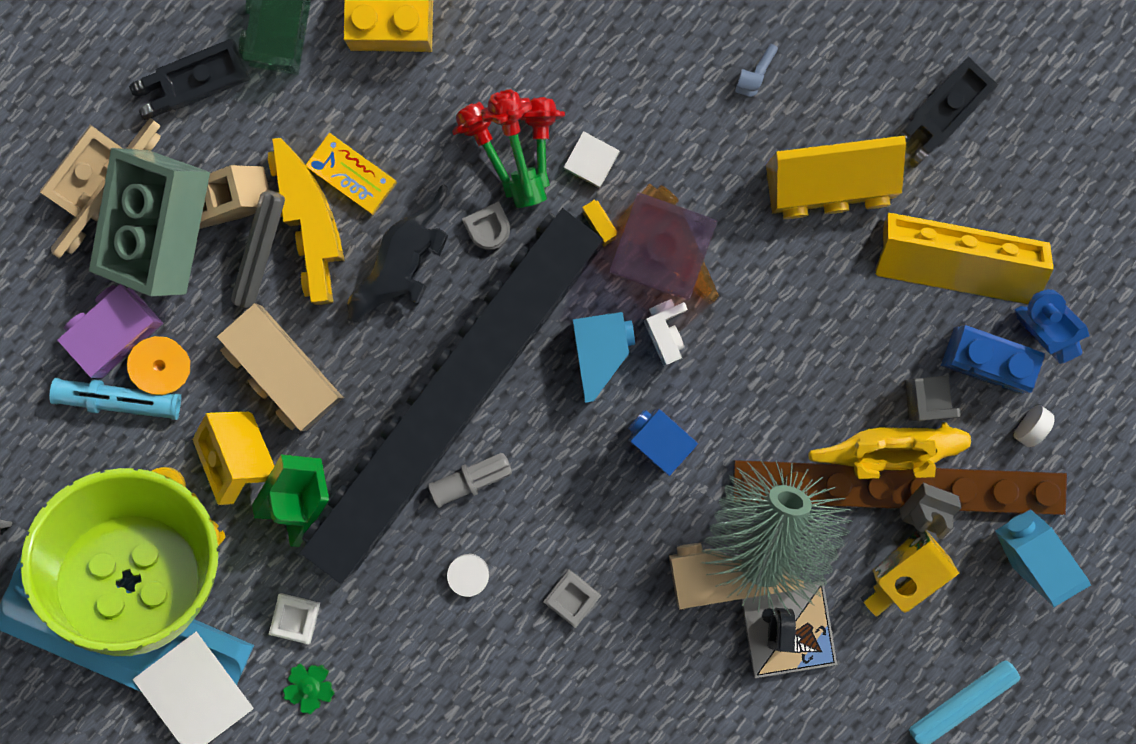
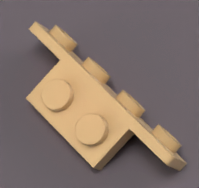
[40,118,161,259]

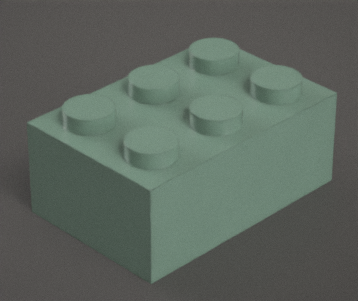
[89,148,210,296]

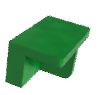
[252,454,329,547]

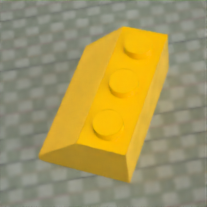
[766,136,906,219]

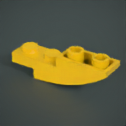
[268,138,344,305]

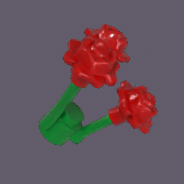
[452,89,565,208]

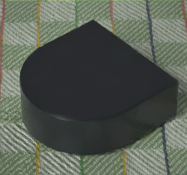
[767,607,796,653]

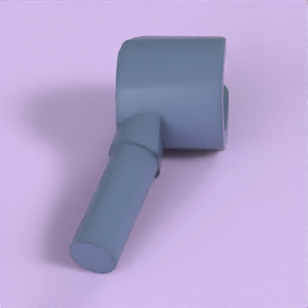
[735,44,778,97]

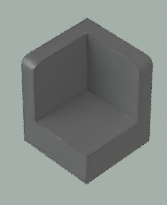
[905,375,961,421]

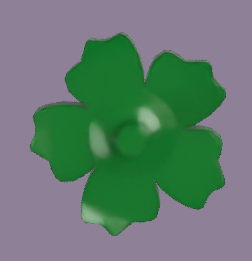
[283,664,335,715]

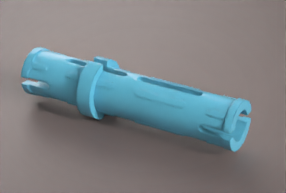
[49,378,181,420]

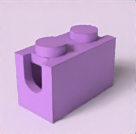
[57,284,164,378]

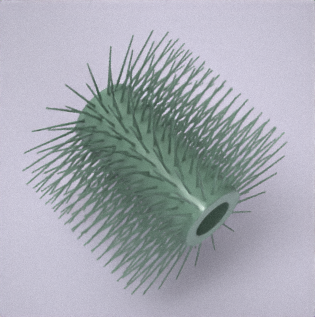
[701,460,853,616]

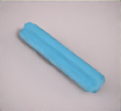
[909,661,1020,744]

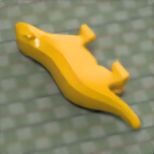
[808,422,971,479]

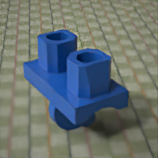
[1014,289,1090,364]

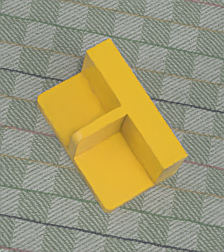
[192,411,274,505]

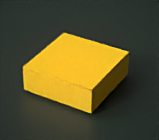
[582,200,618,246]

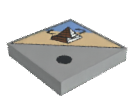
[741,581,837,678]

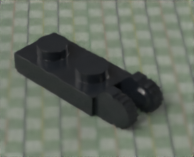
[129,39,251,120]
[896,56,999,168]

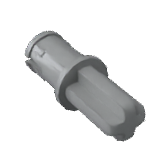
[428,453,512,508]

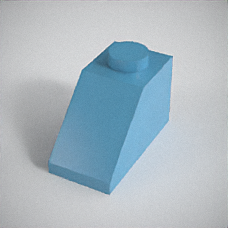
[573,312,635,403]
[995,509,1091,607]

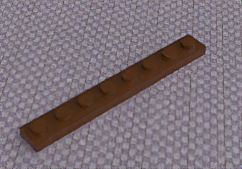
[732,460,1067,515]

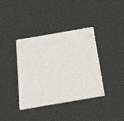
[132,631,254,744]

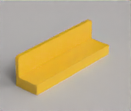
[876,212,1054,304]

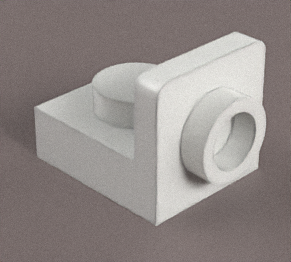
[644,299,688,366]

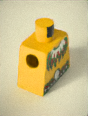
[860,530,959,617]

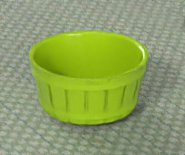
[21,468,218,656]

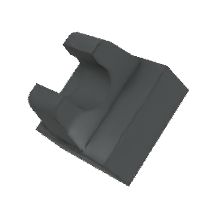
[900,483,961,539]

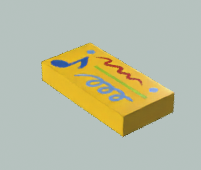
[305,133,397,215]

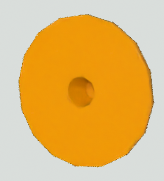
[127,336,191,395]

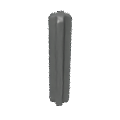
[231,190,285,309]

